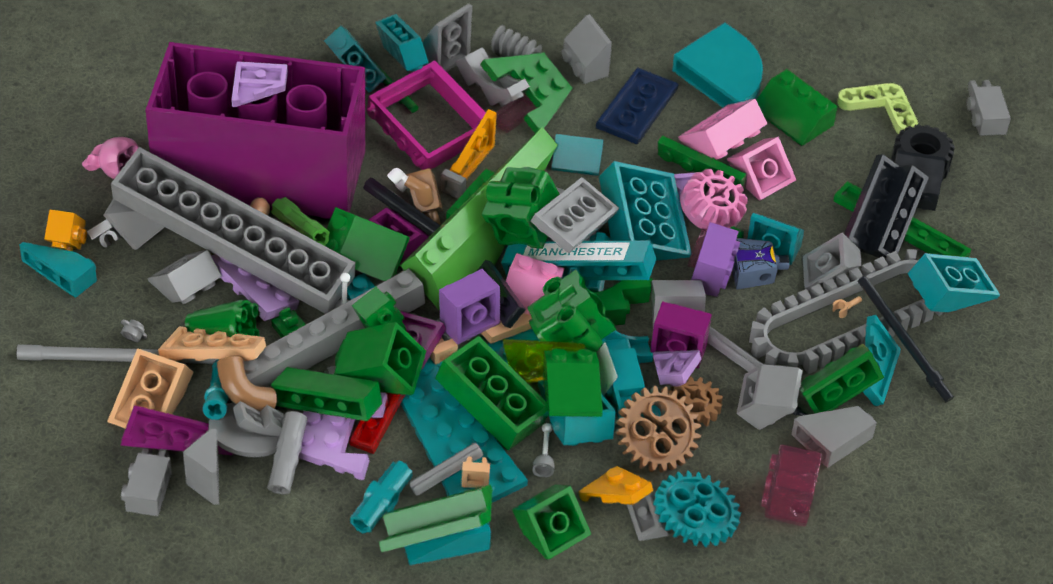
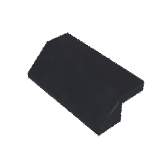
[844,154,929,260]

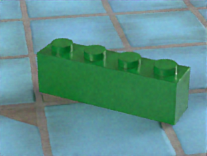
[271,367,383,421]

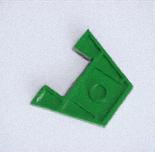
[480,53,572,133]

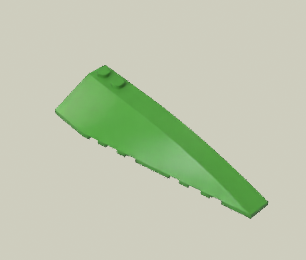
[400,127,558,311]

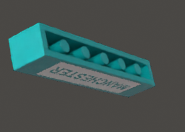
[501,240,656,280]

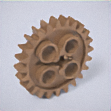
[615,386,701,473]

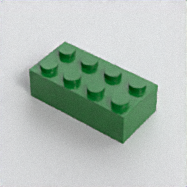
[435,336,549,451]

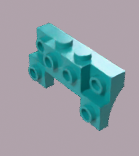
[600,330,661,419]

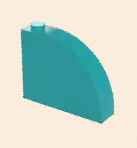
[672,23,763,108]

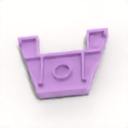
[299,393,388,480]

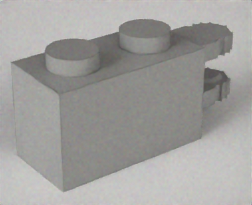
[967,80,1011,135]
[121,448,172,516]

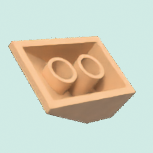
[107,348,193,429]

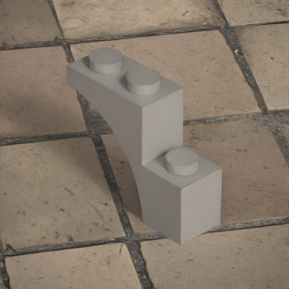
[455,47,529,106]

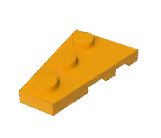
[450,109,496,180]

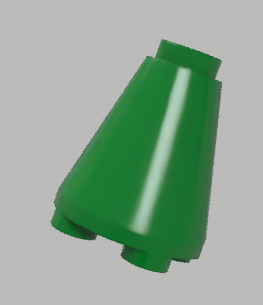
[185,300,260,337]

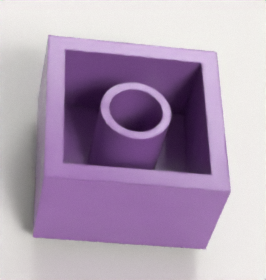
[691,222,740,297]
[439,269,500,345]

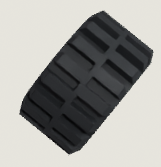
[891,124,955,181]

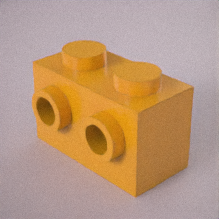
[44,210,87,251]

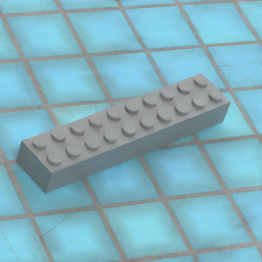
[111,147,355,314]

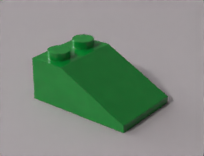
[325,207,410,281]
[542,349,603,417]

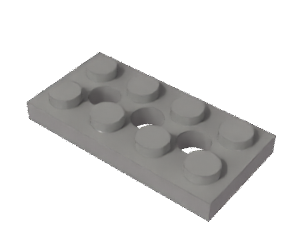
[531,177,619,253]

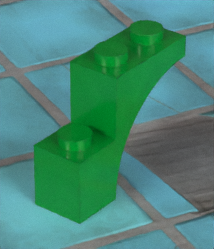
[594,278,653,325]

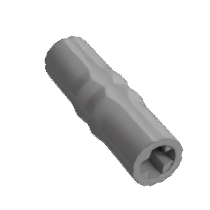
[268,411,307,494]

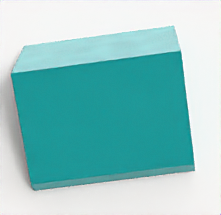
[551,134,604,176]

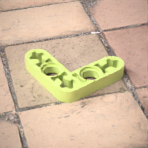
[837,83,918,134]

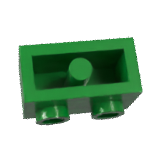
[352,287,407,331]

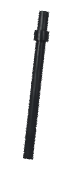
[857,276,954,403]

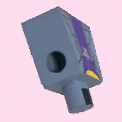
[732,238,789,289]

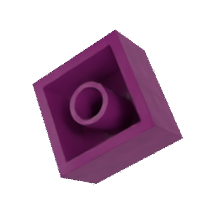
[650,301,712,369]

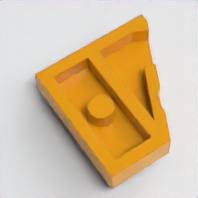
[578,466,653,505]

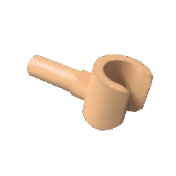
[832,296,862,318]

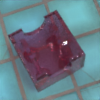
[761,445,822,527]

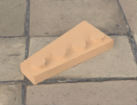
[158,326,266,361]

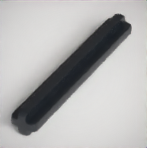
[363,178,441,236]

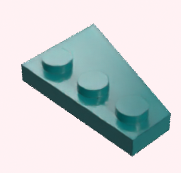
[863,315,901,406]

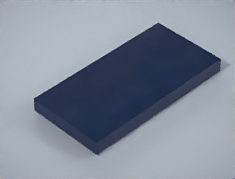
[596,68,678,145]

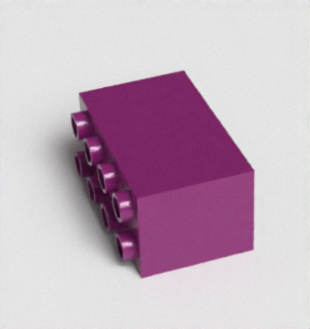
[146,42,365,219]

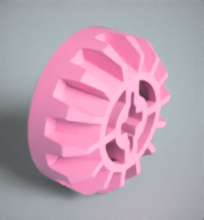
[680,169,748,231]

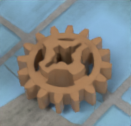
[668,376,723,426]

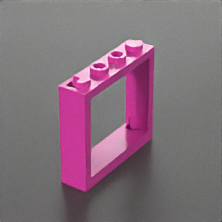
[367,61,486,170]

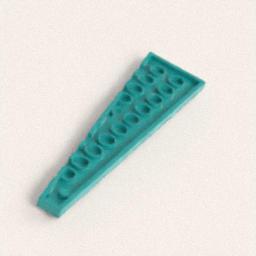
[347,273,528,503]

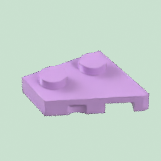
[231,62,288,107]
[653,350,701,387]

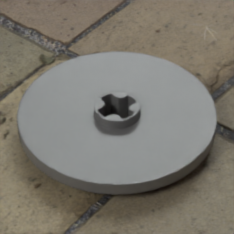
[208,403,280,457]

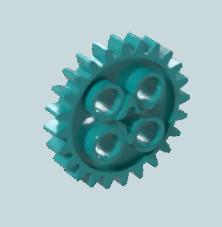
[653,471,741,547]

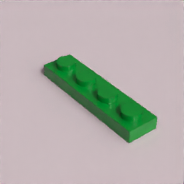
[658,135,746,189]

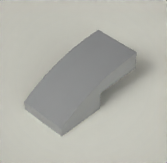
[233,401,285,437]

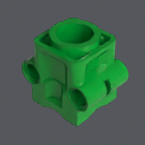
[482,167,560,249]
[527,270,616,352]

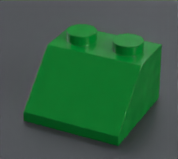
[512,484,591,560]

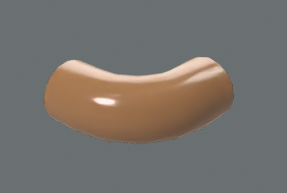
[217,356,277,412]

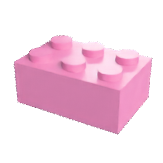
[678,99,767,160]

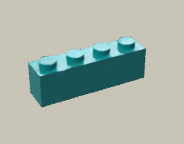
[375,14,429,71]

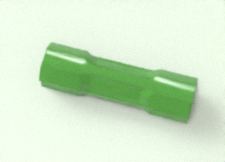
[271,197,330,246]

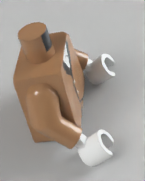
[387,168,443,225]

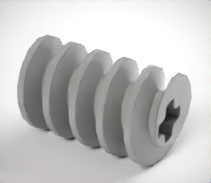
[491,25,542,57]

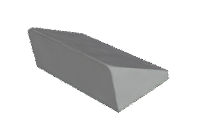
[627,491,670,541]

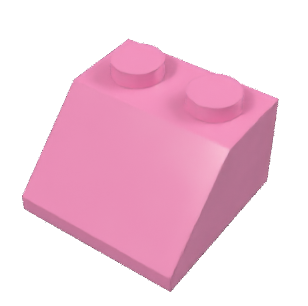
[727,137,796,200]
[506,253,564,315]

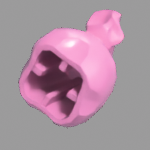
[82,137,139,179]

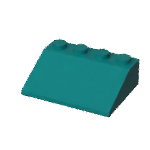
[599,161,692,260]

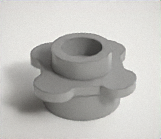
[121,319,147,342]

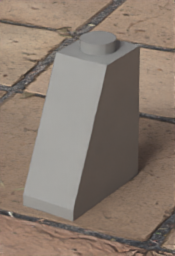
[791,406,877,468]

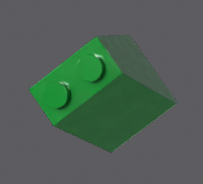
[334,322,426,395]

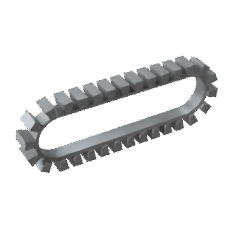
[749,249,944,375]

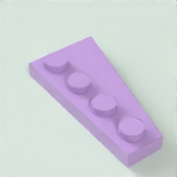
[211,254,299,321]

